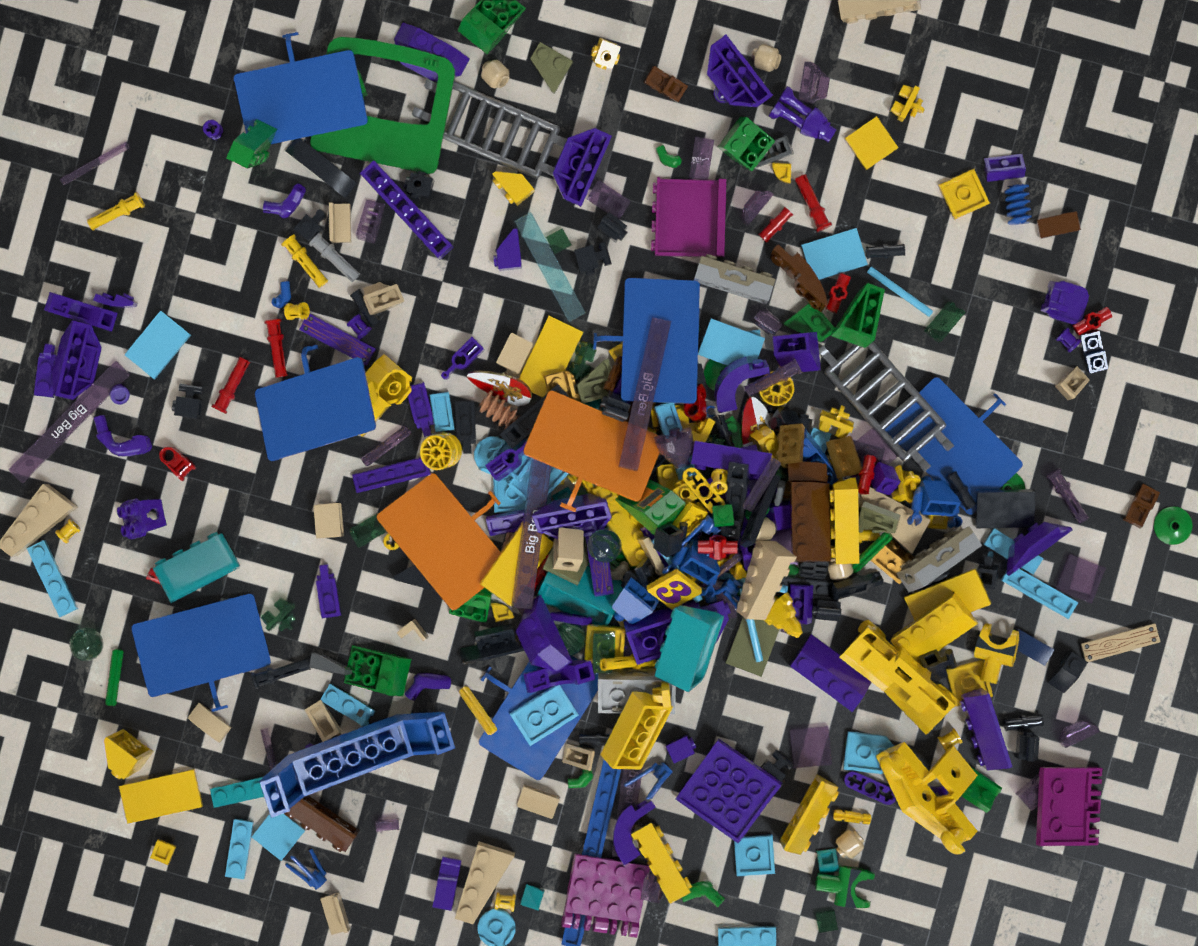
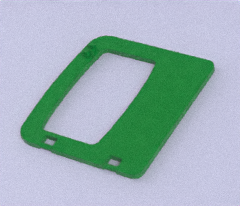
[311,37,455,174]

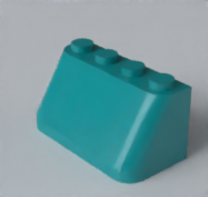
[153,532,240,603]
[537,566,623,626]
[655,605,724,692]

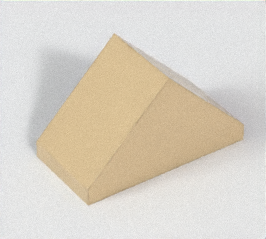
[1055,366,1090,400]
[562,744,595,771]

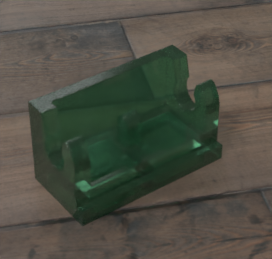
[924,302,966,343]
[349,511,387,548]
[593,630,615,673]

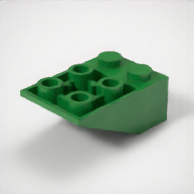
[458,0,526,54]
[344,645,411,696]

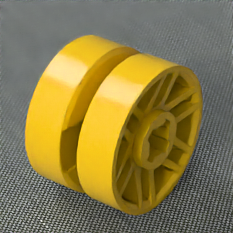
[758,371,794,406]
[420,433,462,470]

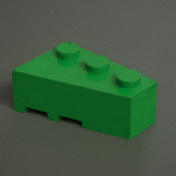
[226,119,277,169]
[830,283,885,348]

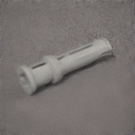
[309,232,360,282]

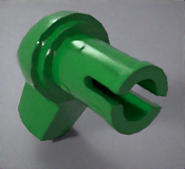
[681,880,725,908]

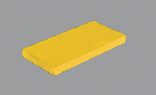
[518,316,584,398]
[480,521,554,606]
[904,568,991,620]
[119,769,203,824]

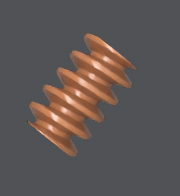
[478,390,521,430]

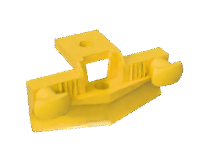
[839,620,958,735]
[876,742,978,854]

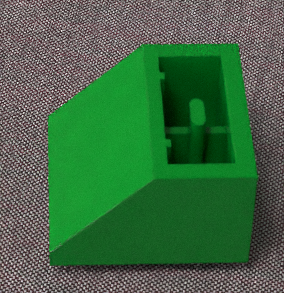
[717,117,775,171]
[449,588,493,623]

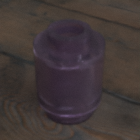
[754,309,783,336]

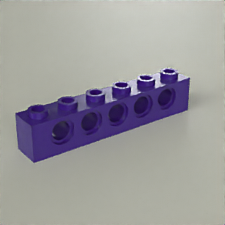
[360,161,454,260]

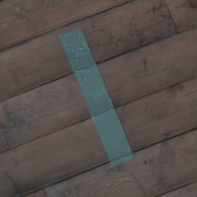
[514,212,586,322]

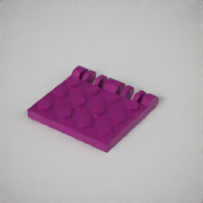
[1036,767,1103,846]
[561,854,650,938]

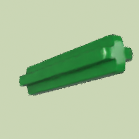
[852,532,893,574]
[105,649,123,706]

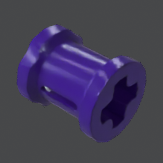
[203,120,223,140]
[347,314,372,340]
[1056,327,1081,352]

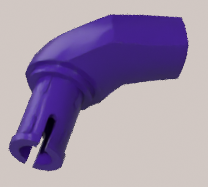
[263,184,306,218]
[405,673,451,701]

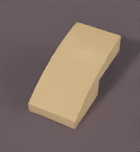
[188,703,232,743]

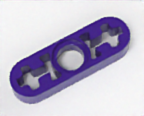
[844,771,896,805]

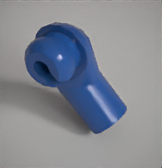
[272,281,291,308]

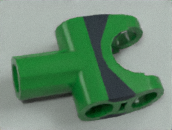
[815,865,875,908]

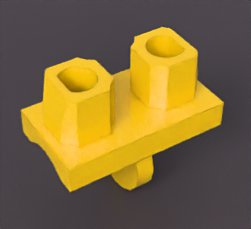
[890,85,925,122]
[819,405,854,438]
[892,465,921,503]

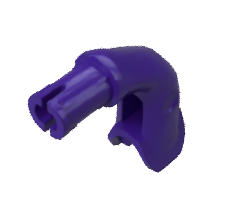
[94,415,152,456]

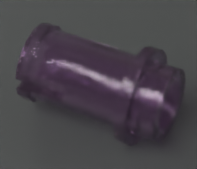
[375,818,400,834]

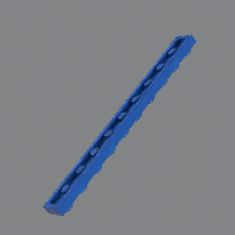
[561,760,621,946]

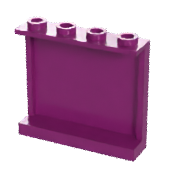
[651,177,726,258]

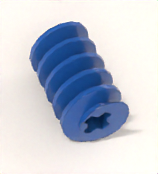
[1005,184,1032,225]

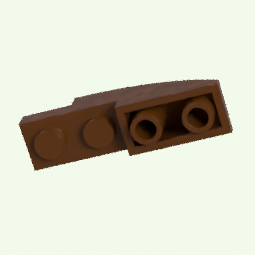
[770,245,828,312]

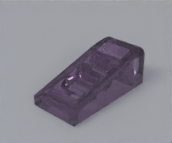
[356,199,385,243]

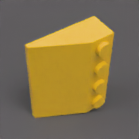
[780,774,839,855]

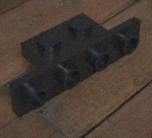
[460,623,525,665]

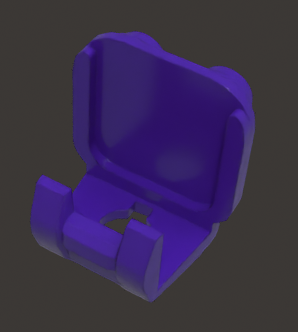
[1040,281,1089,324]
[117,499,167,539]

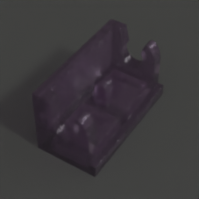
[587,180,631,220]
[640,870,665,903]

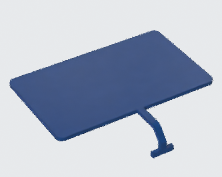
[234,32,368,144]
[593,278,700,404]
[255,345,376,461]
[885,377,1023,515]
[131,594,271,712]
[478,654,598,780]

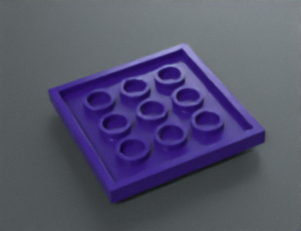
[675,738,782,843]

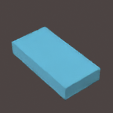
[430,392,455,433]

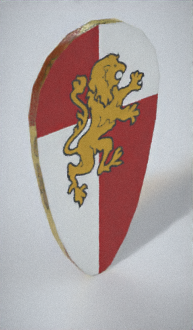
[467,371,532,406]
[741,397,771,447]

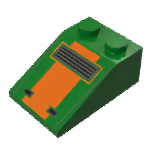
[615,479,686,536]

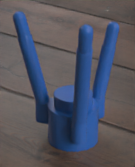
[682,514,721,557]
[720,577,744,609]
[624,762,673,800]
[285,849,327,890]

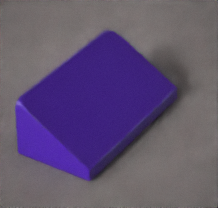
[984,154,1026,182]
[790,584,813,624]

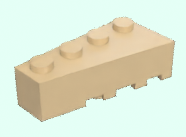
[838,0,922,24]
[0,484,78,557]
[858,487,930,554]
[736,540,797,620]
[455,842,515,924]

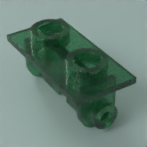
[569,341,597,381]

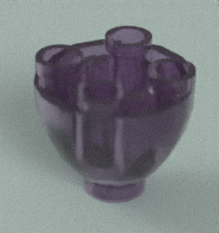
[654,427,694,469]

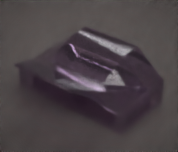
[798,62,830,104]
[742,191,773,226]
[1059,720,1100,748]

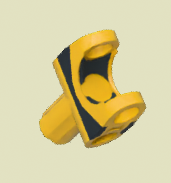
[974,623,1019,684]

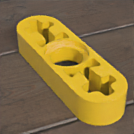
[682,468,725,514]

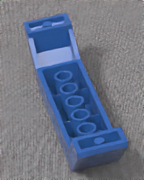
[259,712,455,818]

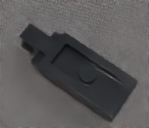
[455,401,477,454]
[635,557,668,611]
[831,571,884,600]

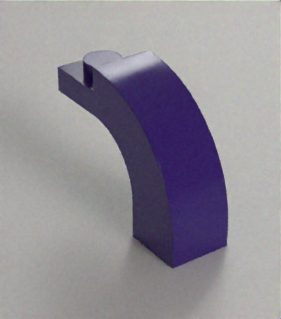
[44,292,118,331]
[714,357,770,413]
[523,660,595,693]
[613,800,656,866]

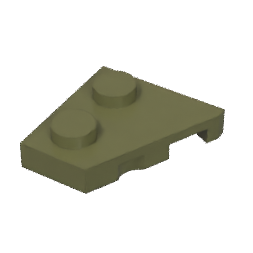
[530,42,573,94]
[575,359,611,403]
[859,501,901,533]

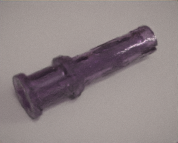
[744,358,802,397]
[1046,468,1089,524]

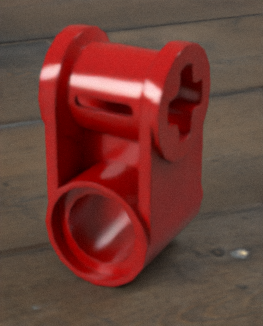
[683,384,707,423]
[159,447,196,481]

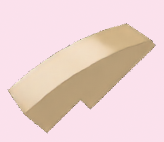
[305,700,344,742]

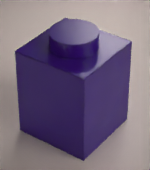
[871,462,901,496]
[665,735,696,763]

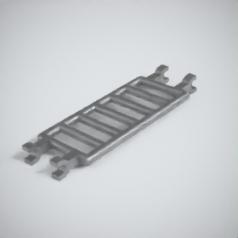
[412,79,567,179]
[819,342,954,472]

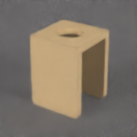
[496,333,534,375]
[314,503,344,539]
[553,528,584,572]

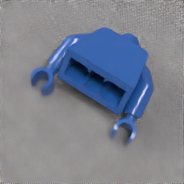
[907,476,963,529]
[662,538,720,598]

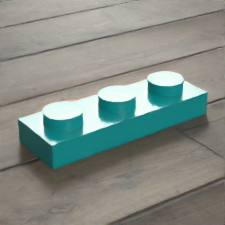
[210,777,264,808]

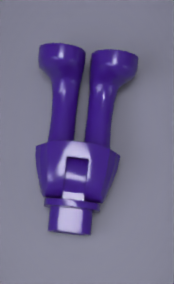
[768,86,836,142]

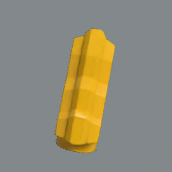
[764,593,803,638]

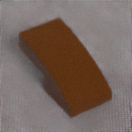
[643,66,688,103]
[1037,211,1081,239]
[788,462,828,483]
[1123,484,1160,529]

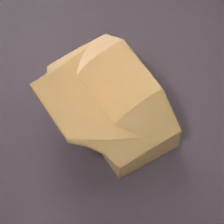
[363,282,404,315]

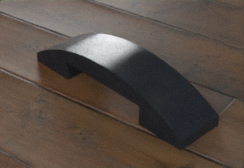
[285,138,357,198]
[500,384,570,449]
[720,461,749,541]

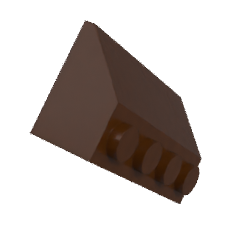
[790,482,831,562]
[284,795,360,852]

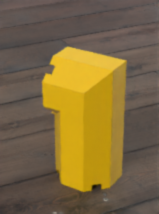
[360,354,412,437]

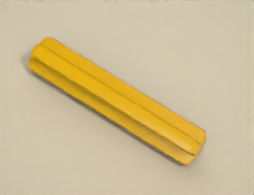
[459,686,497,735]

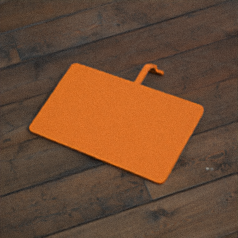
[523,391,664,512]
[377,473,501,610]

